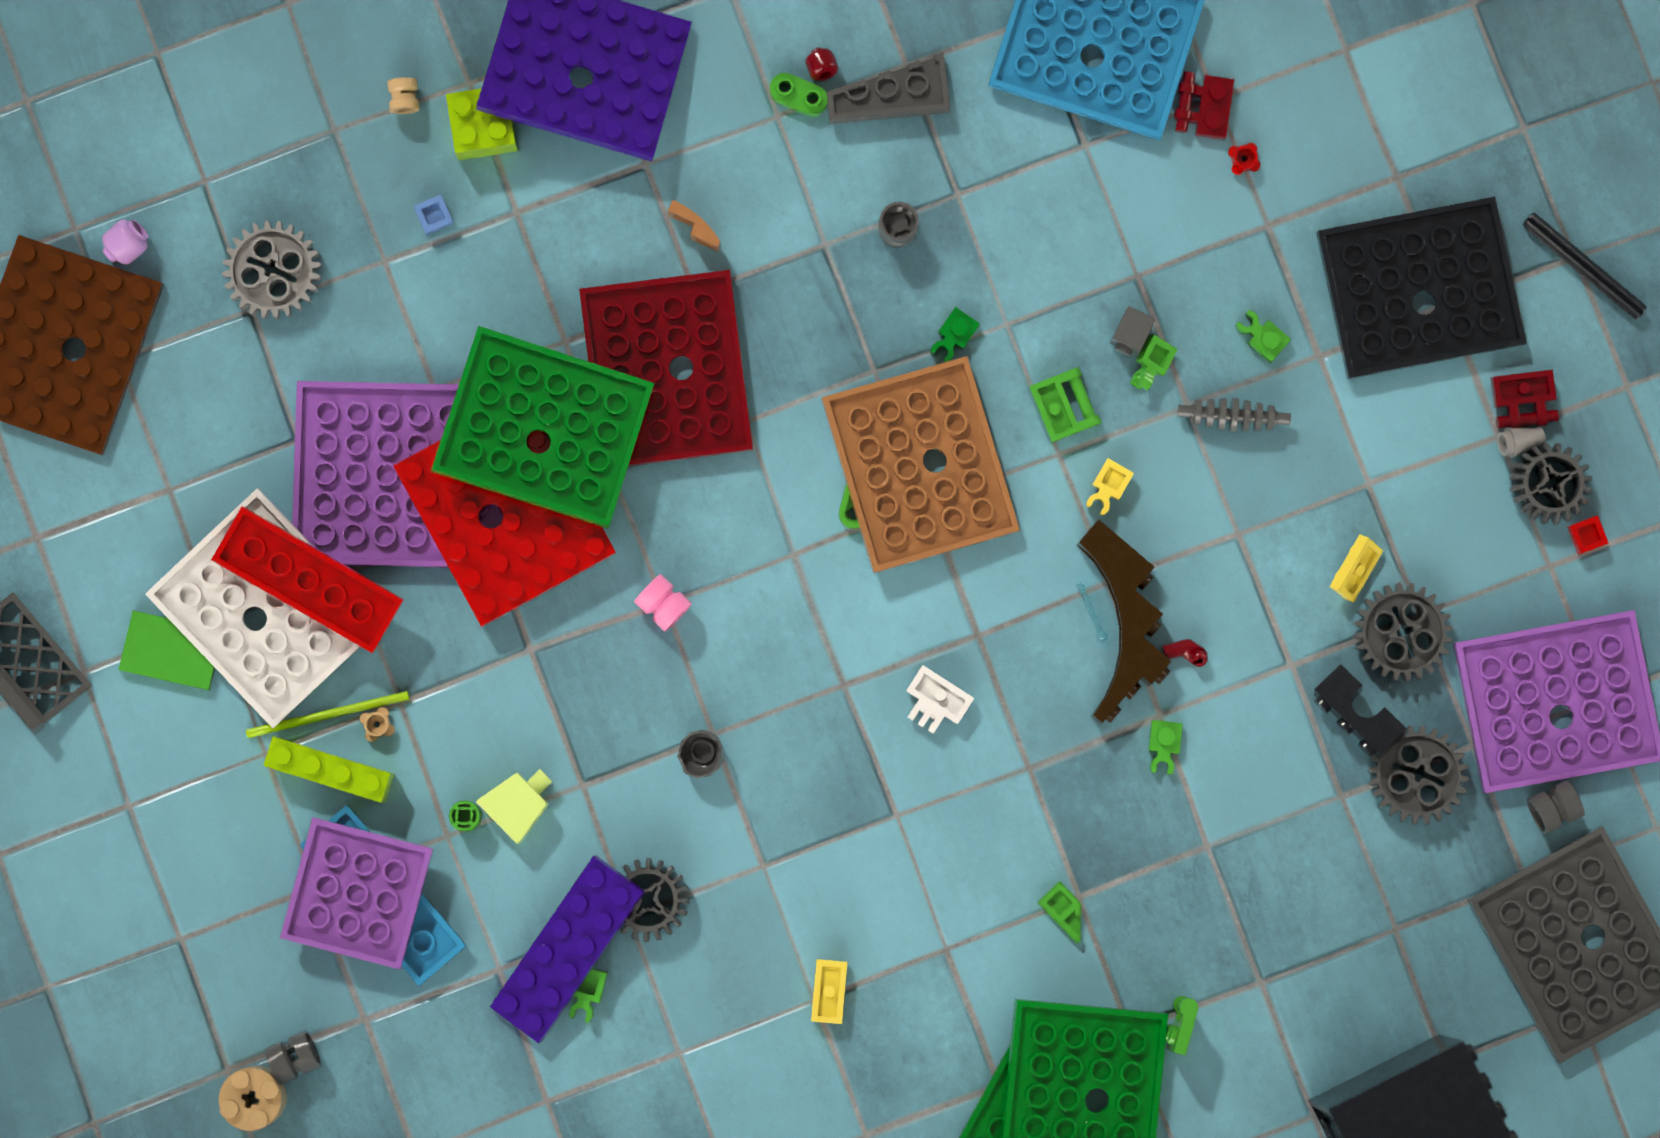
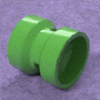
[449,800,482,832]

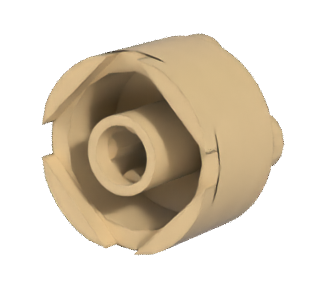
[219,1066,287,1131]

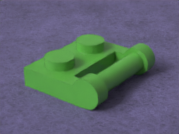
[1029,367,1102,443]
[1166,996,1198,1056]

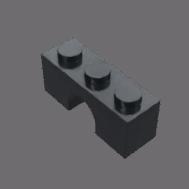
[1314,664,1407,760]

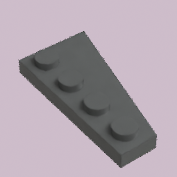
[827,52,950,124]

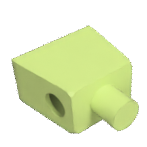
[476,769,553,844]

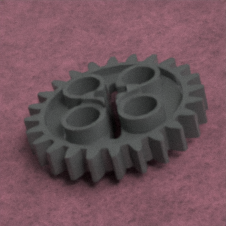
[1352,582,1453,682]
[1368,725,1469,825]

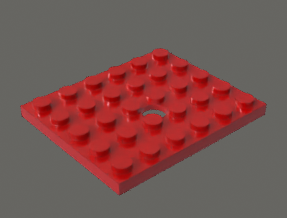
[393,431,616,627]

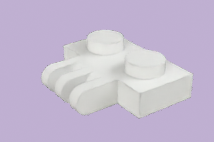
[906,665,974,734]

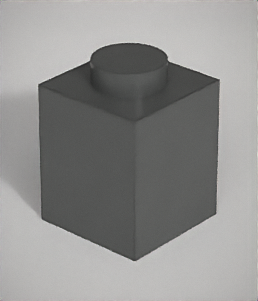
[1110,306,1156,357]

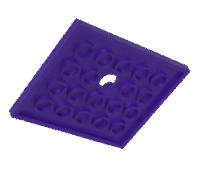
[476,0,692,162]

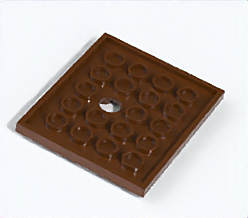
[0,235,164,456]

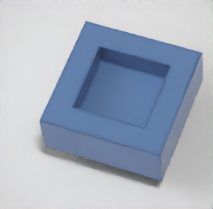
[413,194,454,236]

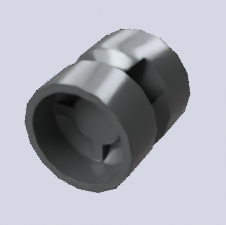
[878,201,919,248]
[1527,780,1585,834]
[265,1030,322,1085]

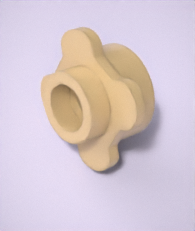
[360,707,395,742]

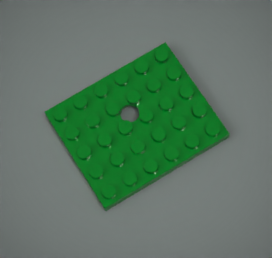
[431,326,654,528]
[1001,999,1168,1138]

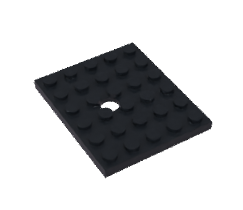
[1316,196,1527,380]

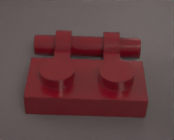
[1174,71,1235,140]
[1490,369,1559,429]

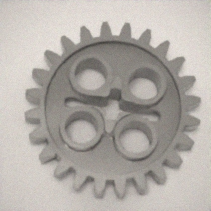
[222,220,322,320]

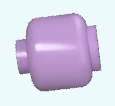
[102,219,148,265]

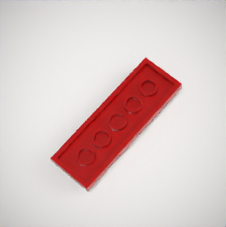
[211,506,405,653]

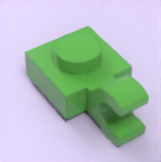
[1130,334,1178,390]

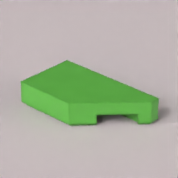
[1037,881,1081,944]

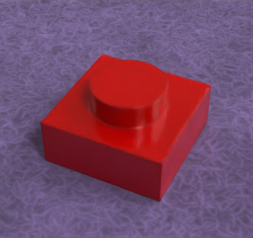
[1567,515,1609,555]

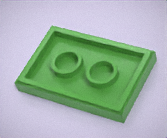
[118,610,215,690]

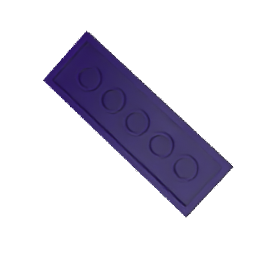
[490,855,645,1044]

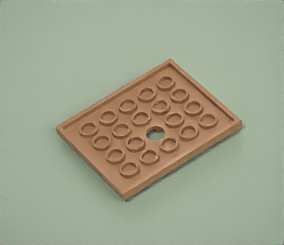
[821,356,1020,574]

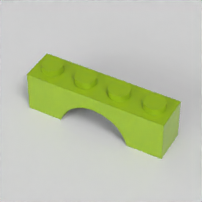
[263,736,395,803]

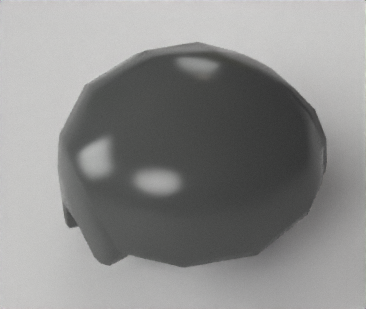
[677,730,724,779]

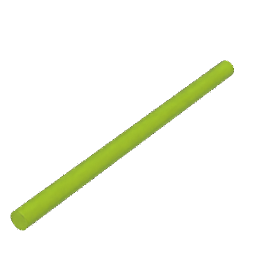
[246,691,410,738]

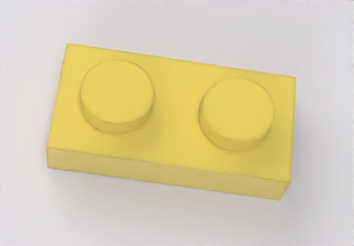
[1329,534,1383,603]
[811,959,847,1024]

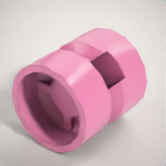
[634,574,692,632]

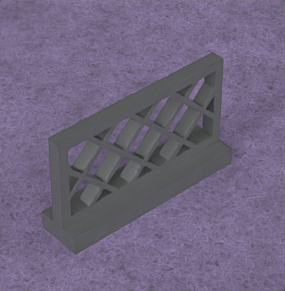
[0,593,92,735]

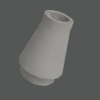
[1497,428,1546,458]

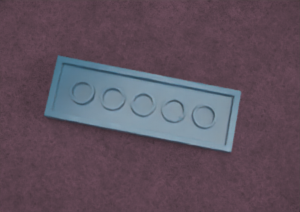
[300,805,467,986]

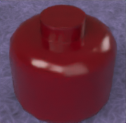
[805,48,839,81]

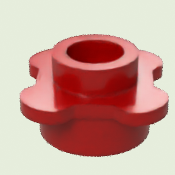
[1228,143,1261,175]

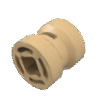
[387,77,420,114]

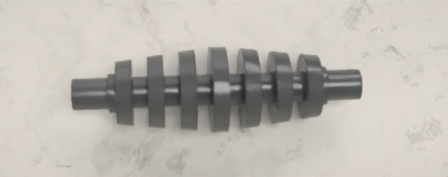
[1177,398,1291,432]

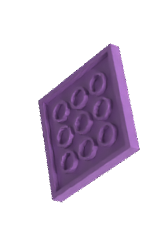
[280,817,433,969]

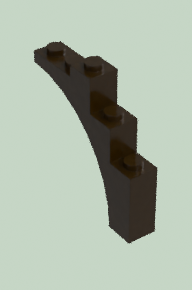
[1077,519,1171,724]

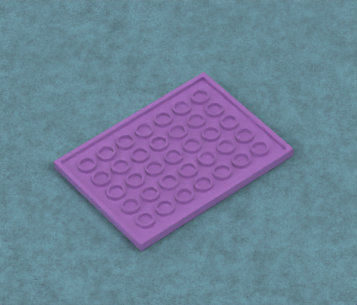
[292,381,503,568]

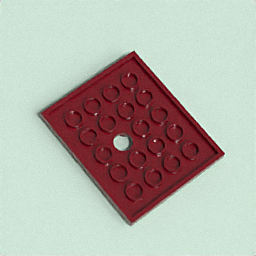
[579,270,753,467]

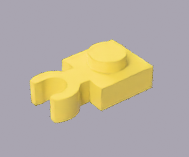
[1086,458,1134,516]

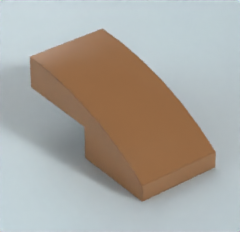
[668,200,721,252]

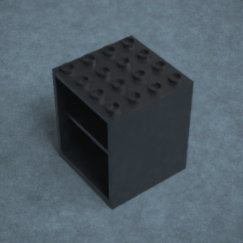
[1308,1034,1518,1138]

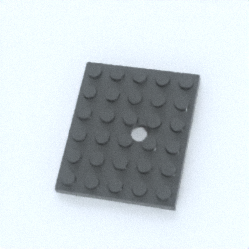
[1467,826,1660,1063]

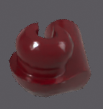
[1162,639,1208,667]

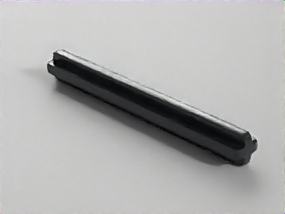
[1523,213,1647,319]

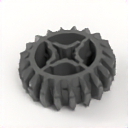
[1509,443,1593,525]
[621,858,690,942]

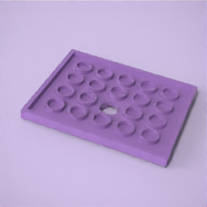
[1453,610,1660,794]

